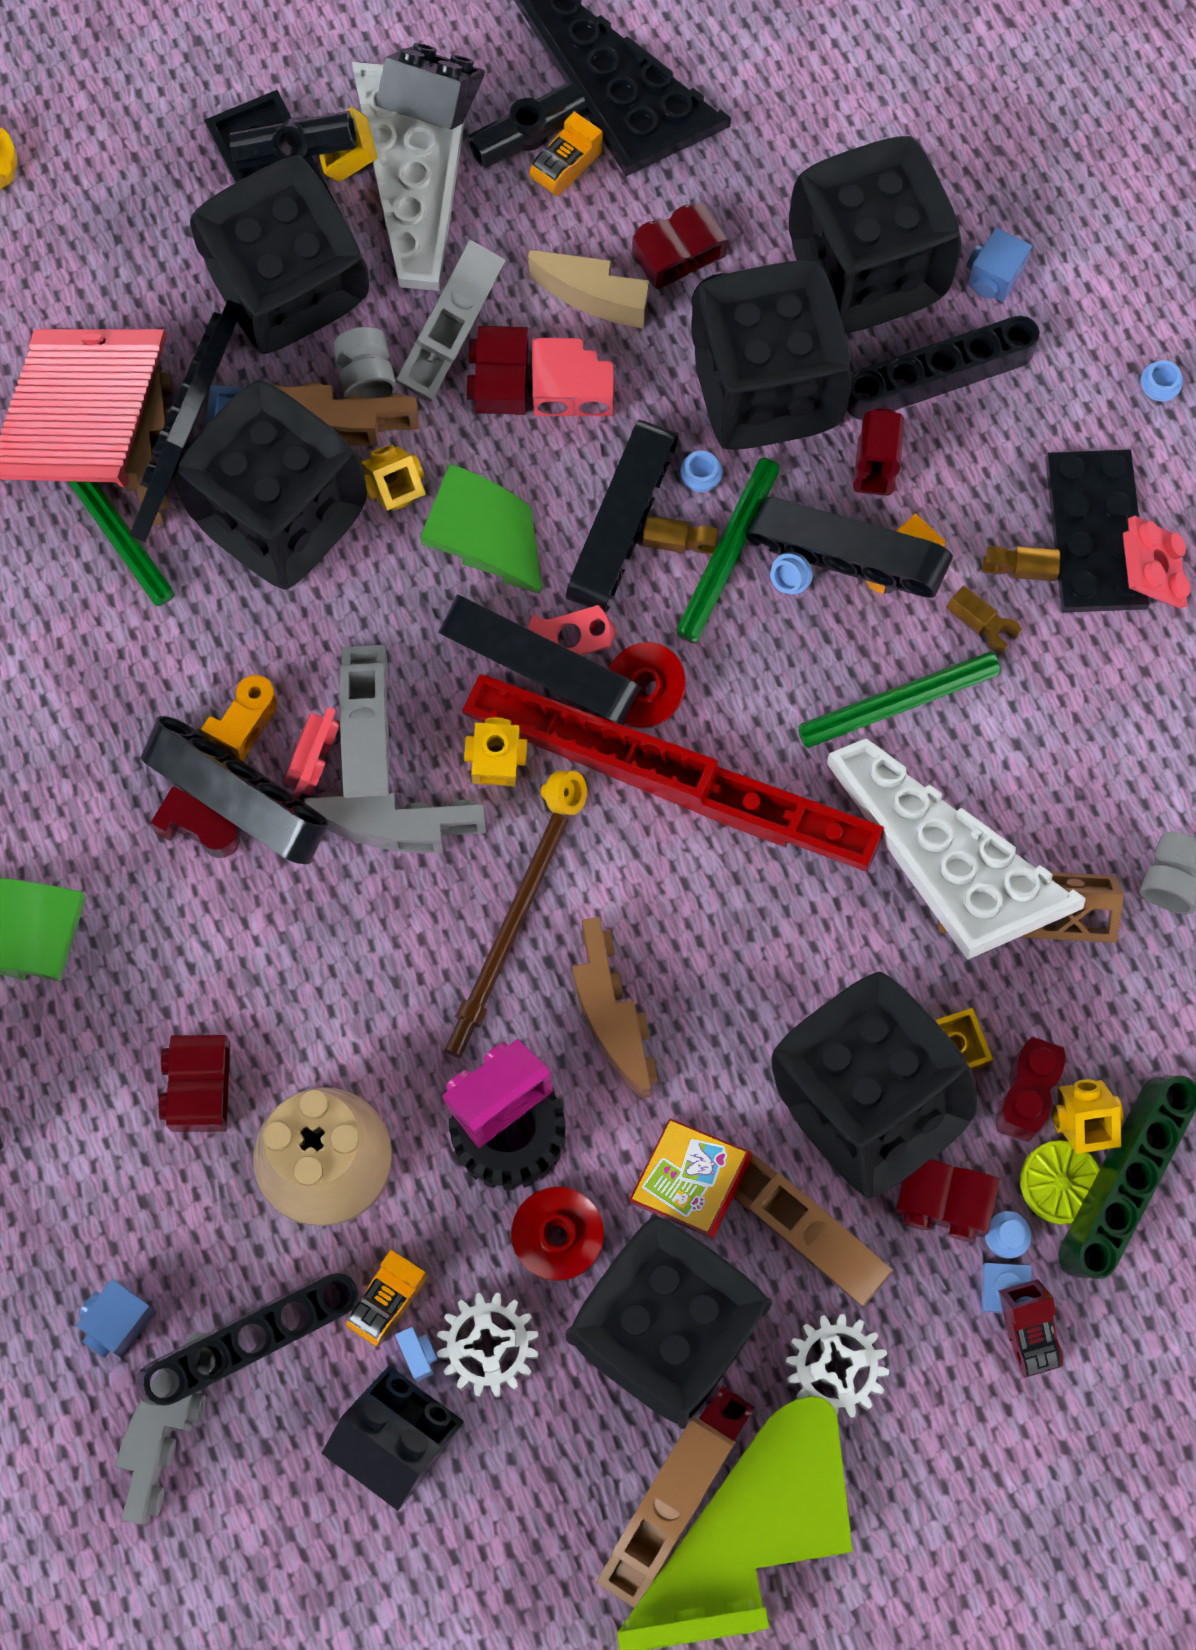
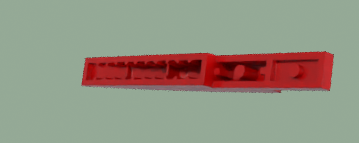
[462,674,884,872]

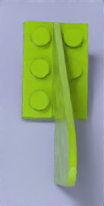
[617,1396,853,1650]

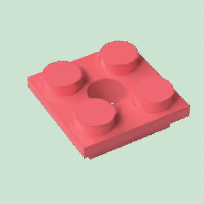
[1123,516,1191,609]
[282,707,340,799]

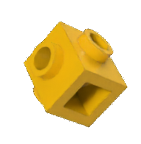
[361,445,426,511]
[464,718,527,787]
[1052,1079,1124,1154]

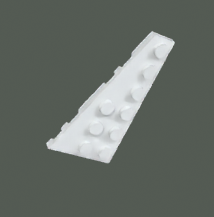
[352,62,465,291]
[827,738,1086,960]

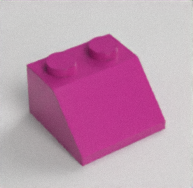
[442,1039,553,1149]

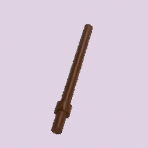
[444,813,569,1058]

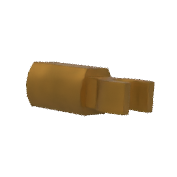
[643,515,718,555]
[983,546,1060,581]
[946,585,1022,654]

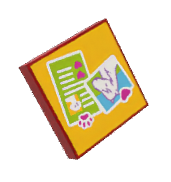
[629,1118,753,1239]

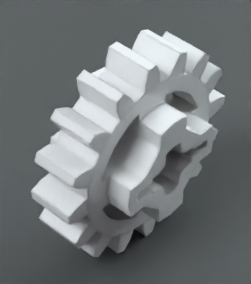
[437,1293,539,1398]
[785,1314,889,1419]

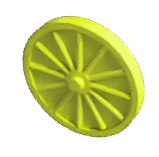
[1020,1140,1100,1224]

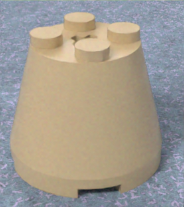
[253,1087,392,1226]

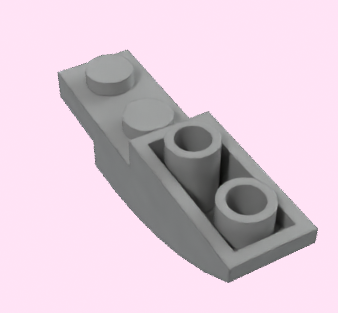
[396,240,506,402]
[340,645,389,798]
[305,791,486,853]
[115,1331,215,1525]

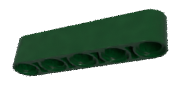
[1058,1075,1196,1279]

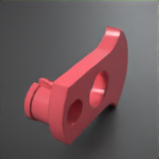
[528,605,616,656]

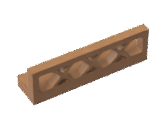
[937,872,1124,943]

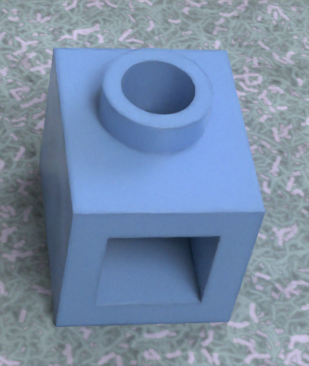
[966,227,1032,302]
[76,1279,156,1358]

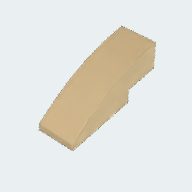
[528,250,649,329]

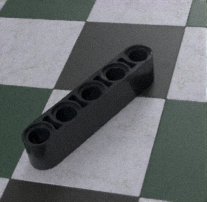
[847,315,1040,420]
[566,419,679,613]
[746,497,953,598]
[438,594,642,725]
[141,716,328,864]
[135,1273,358,1406]

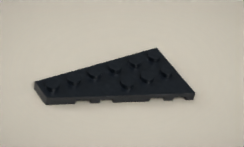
[514,0,731,176]
[129,299,243,542]

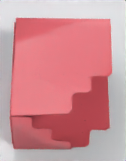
[532,338,615,416]

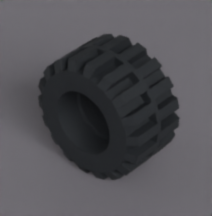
[449,1088,566,1190]

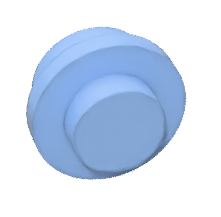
[1140,360,1183,402]
[680,450,722,492]
[770,552,813,594]
[985,1211,1031,1259]

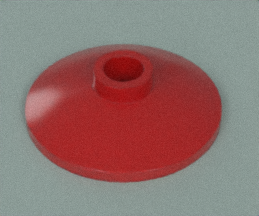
[608,642,686,728]
[511,1187,604,1281]

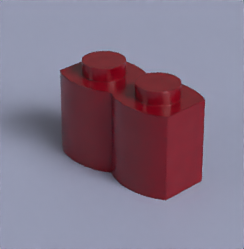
[632,203,728,289]
[467,326,529,415]
[853,408,905,496]
[158,1035,230,1132]
[996,1036,1065,1142]
[894,1159,1000,1242]

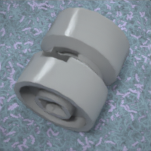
[333,327,397,398]
[1139,832,1196,915]

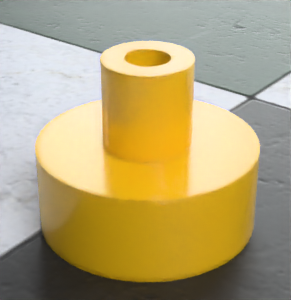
[541,770,587,815]

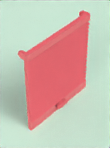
[0,329,168,487]

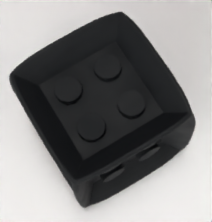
[788,136,961,333]
[190,156,369,354]
[691,260,852,450]
[174,380,367,590]
[771,972,977,1199]
[565,1214,772,1429]

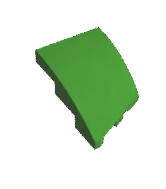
[420,464,542,594]
[0,878,86,982]

